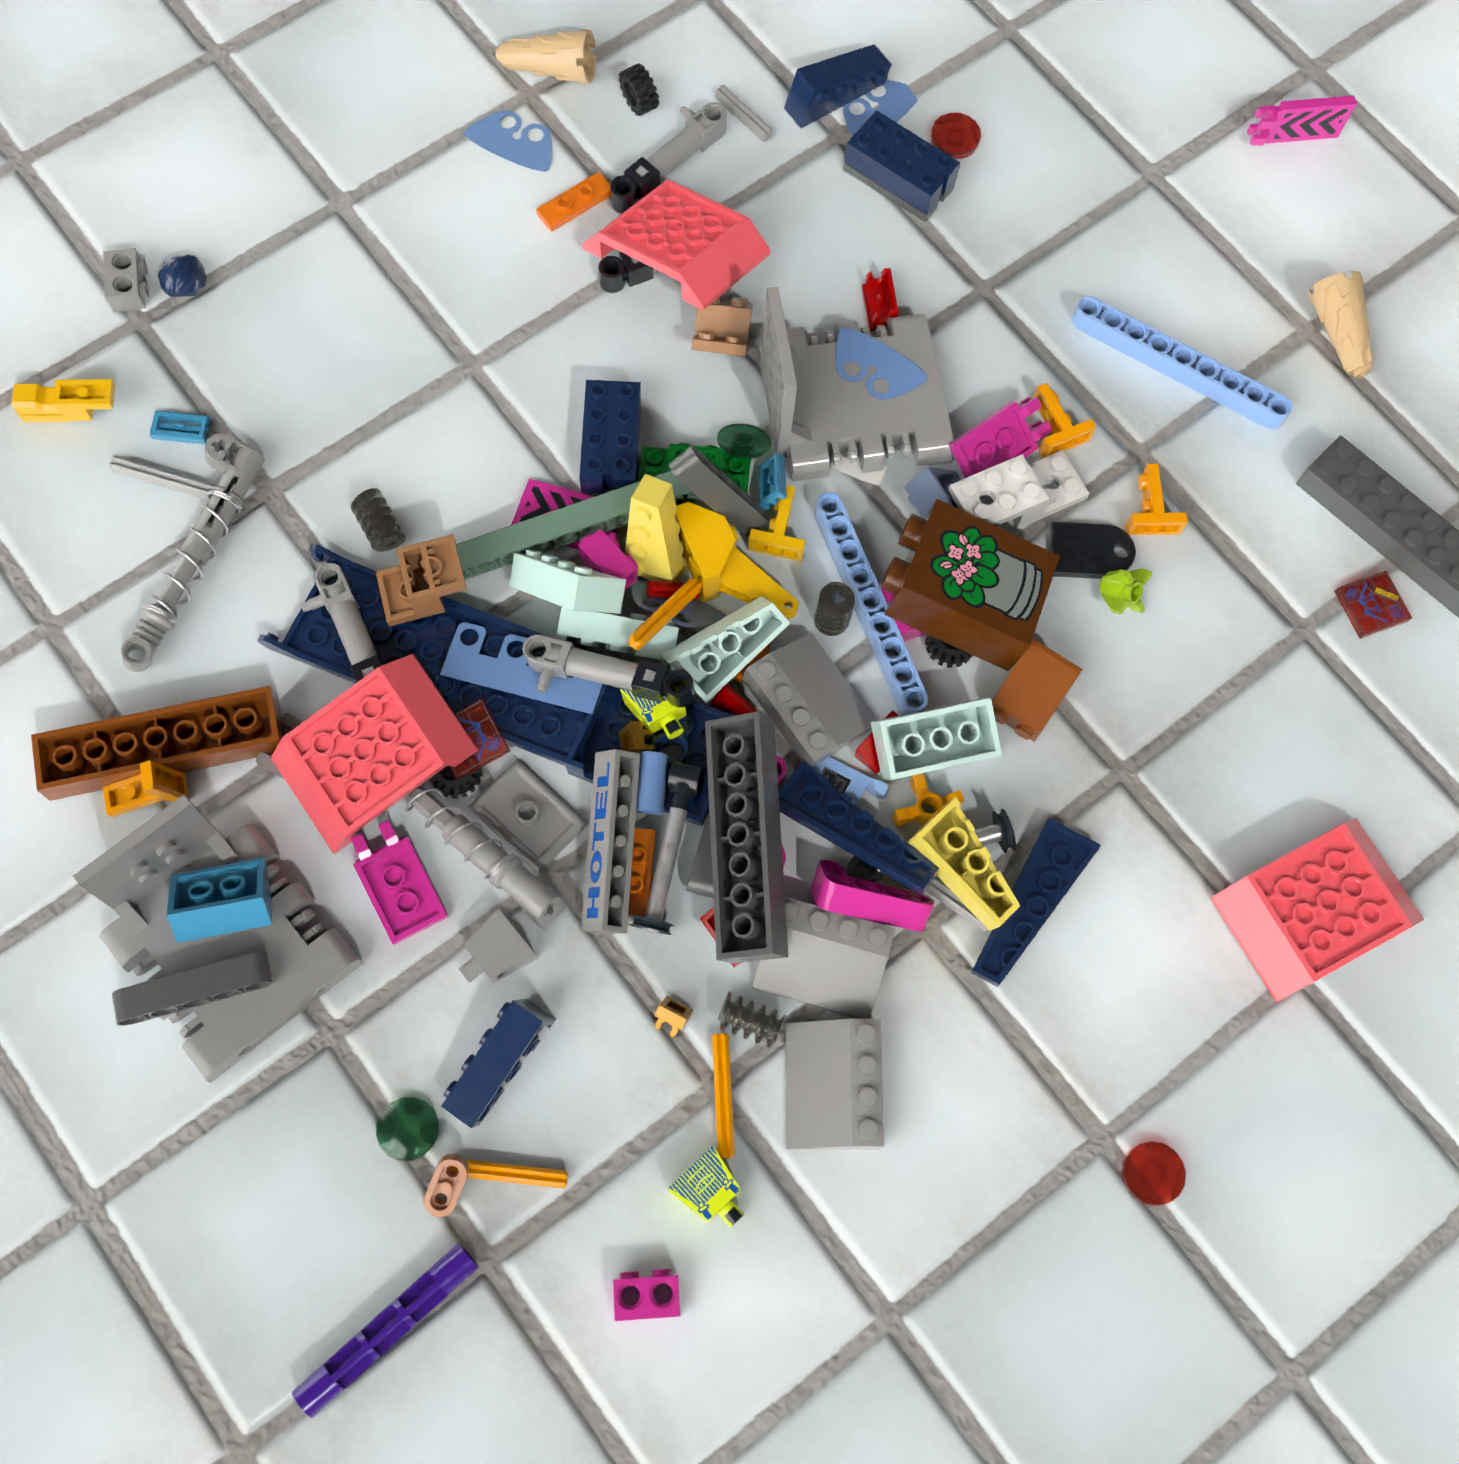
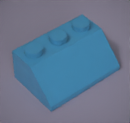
[166,857,273,943]

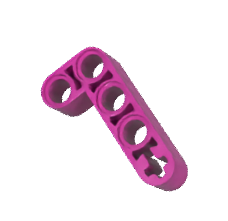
[810,860,935,931]

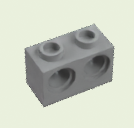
[103,248,149,312]

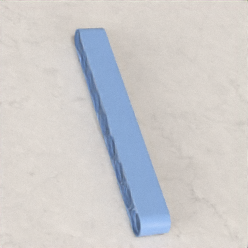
[1072,296,1293,429]
[815,492,928,715]

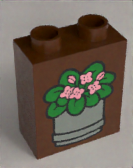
[880,499,1060,671]

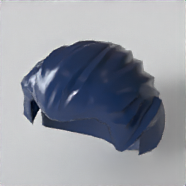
[158,255,207,297]

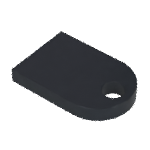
[1051,522,1136,579]

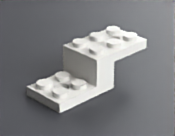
[948,450,1090,530]

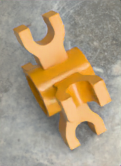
[892,773,965,827]

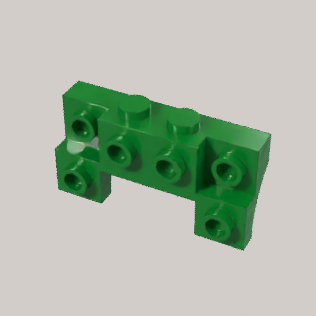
[637,442,751,494]

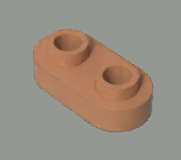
[424,1154,469,1217]

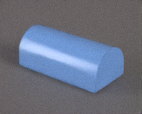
[636,751,670,815]

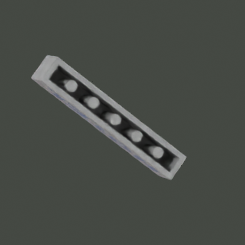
[581,749,640,934]

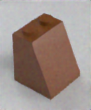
[992,638,1083,742]

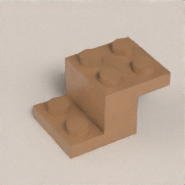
[691,295,753,356]
[376,534,467,627]

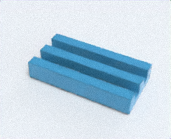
[150,410,212,445]
[758,453,787,511]

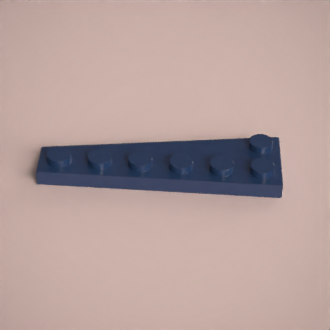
[778,761,939,895]
[970,818,1101,987]

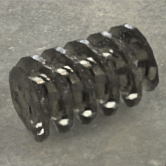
[350,488,406,552]
[814,582,855,636]
[718,991,786,1049]

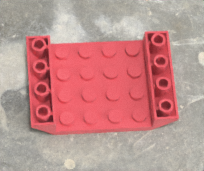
[582,179,771,310]
[271,654,479,854]
[1211,818,1424,1002]

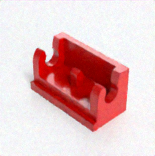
[862,268,899,331]

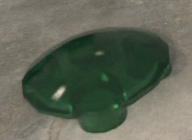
[376,1097,440,1161]

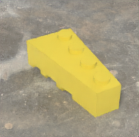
[625,474,687,583]
[907,797,1020,931]

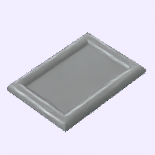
[467,759,588,874]

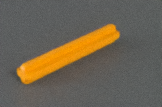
[628,578,702,650]
[712,1033,735,1159]
[449,1159,568,1188]

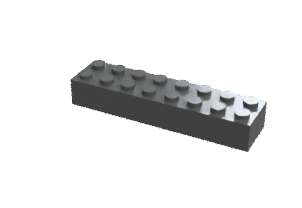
[1296,435,1459,618]
[705,711,788,964]

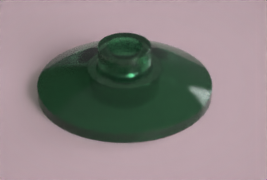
[717,424,771,459]

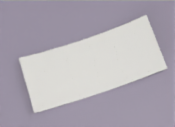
[830,451,887,485]

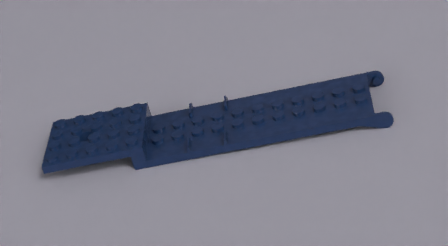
[257,544,734,827]

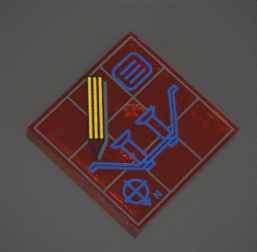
[1334,571,1412,639]
[450,699,511,780]

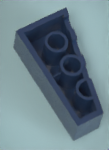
[784,44,892,129]
[441,999,556,1128]

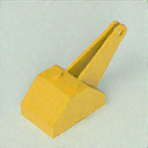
[675,502,799,619]

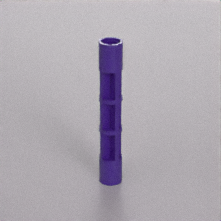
[292,1242,479,1418]

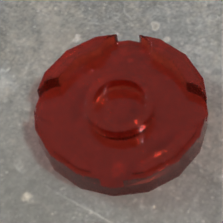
[930,113,981,159]
[1121,1141,1186,1206]

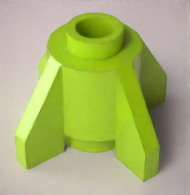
[1099,569,1153,615]

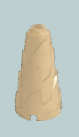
[496,29,596,84]
[1308,271,1374,379]

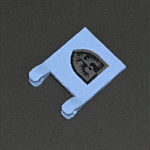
[813,757,888,805]

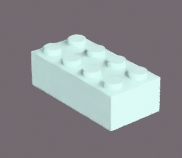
[870,698,1002,780]

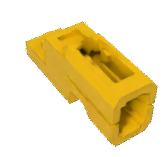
[12,379,116,422]

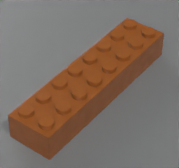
[31,685,285,801]

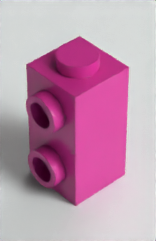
[578,529,638,591]

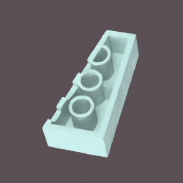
[509,549,626,613]
[661,596,790,703]
[556,607,681,660]

